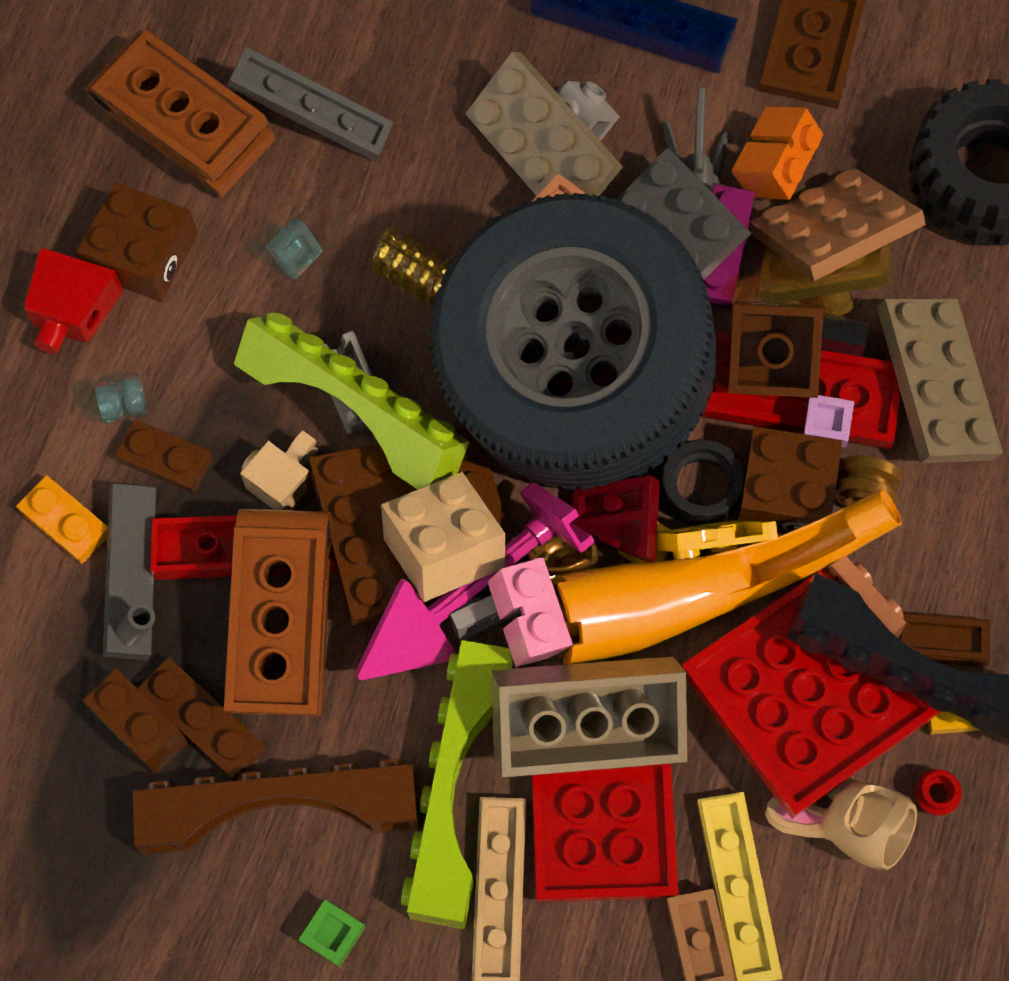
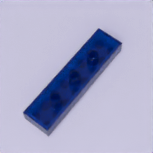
[531,0,738,74]

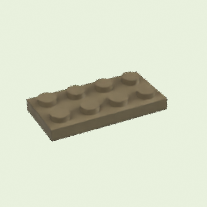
[465,52,623,196]
[877,299,1003,463]

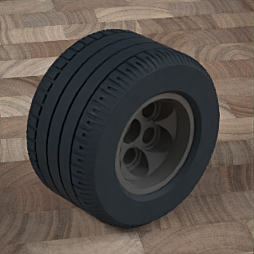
[430,193,717,490]

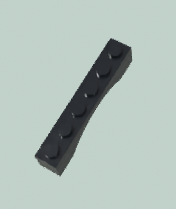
[785,573,1009,739]

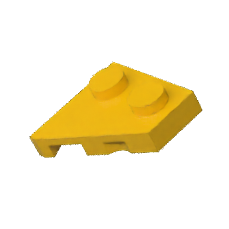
[656,520,778,559]

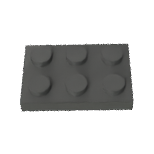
[616,147,751,280]

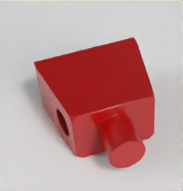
[25,248,123,355]

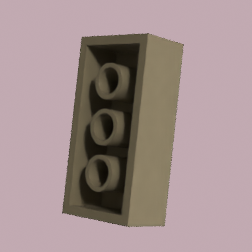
[491,656,687,778]

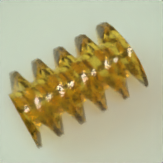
[372,224,453,309]

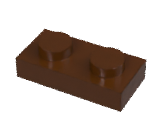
[115,419,214,494]

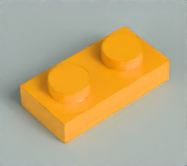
[16,475,108,564]

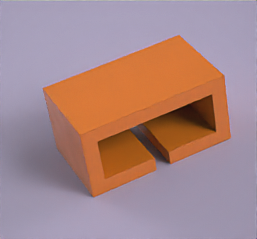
[731,106,824,200]

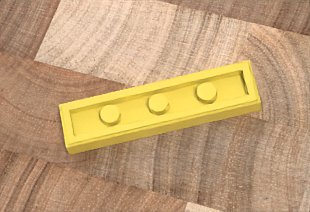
[697,792,783,981]

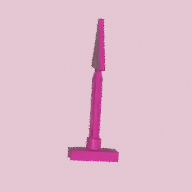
[355,482,595,680]

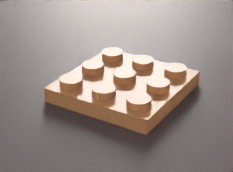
[749,169,926,281]

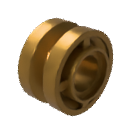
[835,455,903,506]

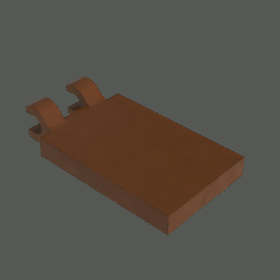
[759,0,865,109]

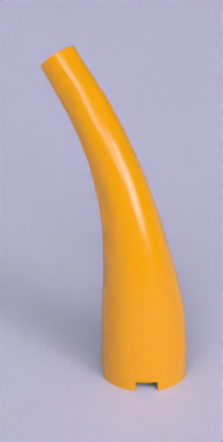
[550,489,902,665]

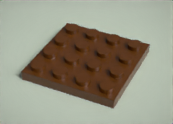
[308,427,519,626]

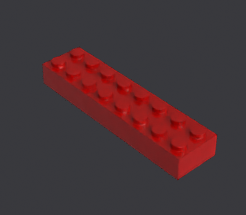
[151,515,337,580]

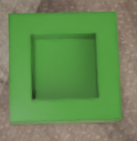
[299,900,366,968]

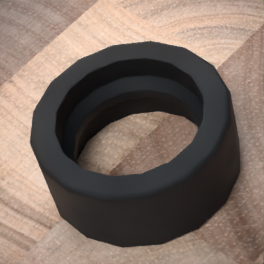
[660,439,745,526]

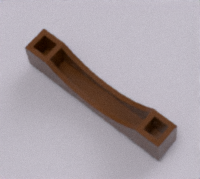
[133,759,419,855]

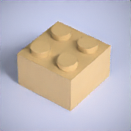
[381,472,505,602]

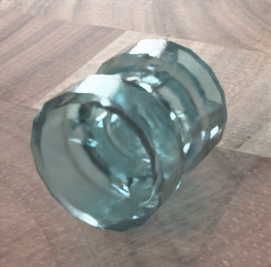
[94,373,148,424]

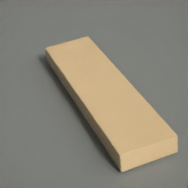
[472,797,526,981]

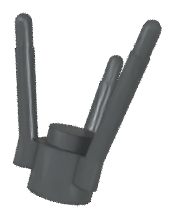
[663,86,729,192]

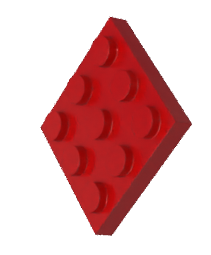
[532,764,679,903]

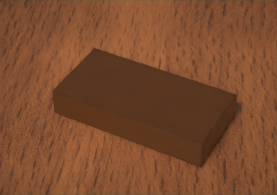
[898,613,990,667]

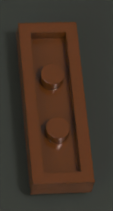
[138,657,267,781]

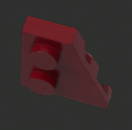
[572,475,660,562]

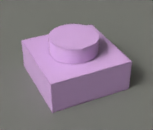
[803,395,854,448]

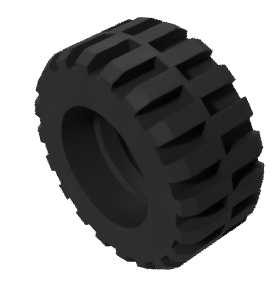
[908,79,1009,246]

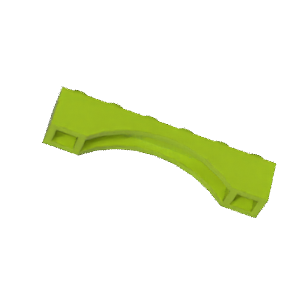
[234,313,470,490]
[401,640,515,930]

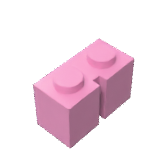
[487,557,573,668]

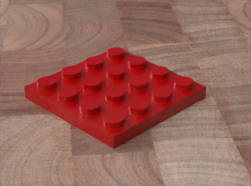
[681,567,941,819]

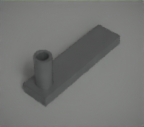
[226,47,394,162]
[103,483,156,660]

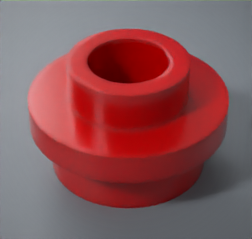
[914,769,962,816]

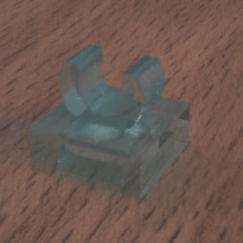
[265,218,323,280]

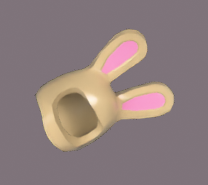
[765,776,917,870]

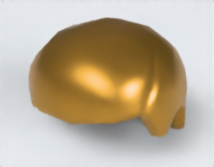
[528,536,598,576]

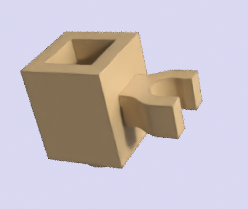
[240,430,319,510]

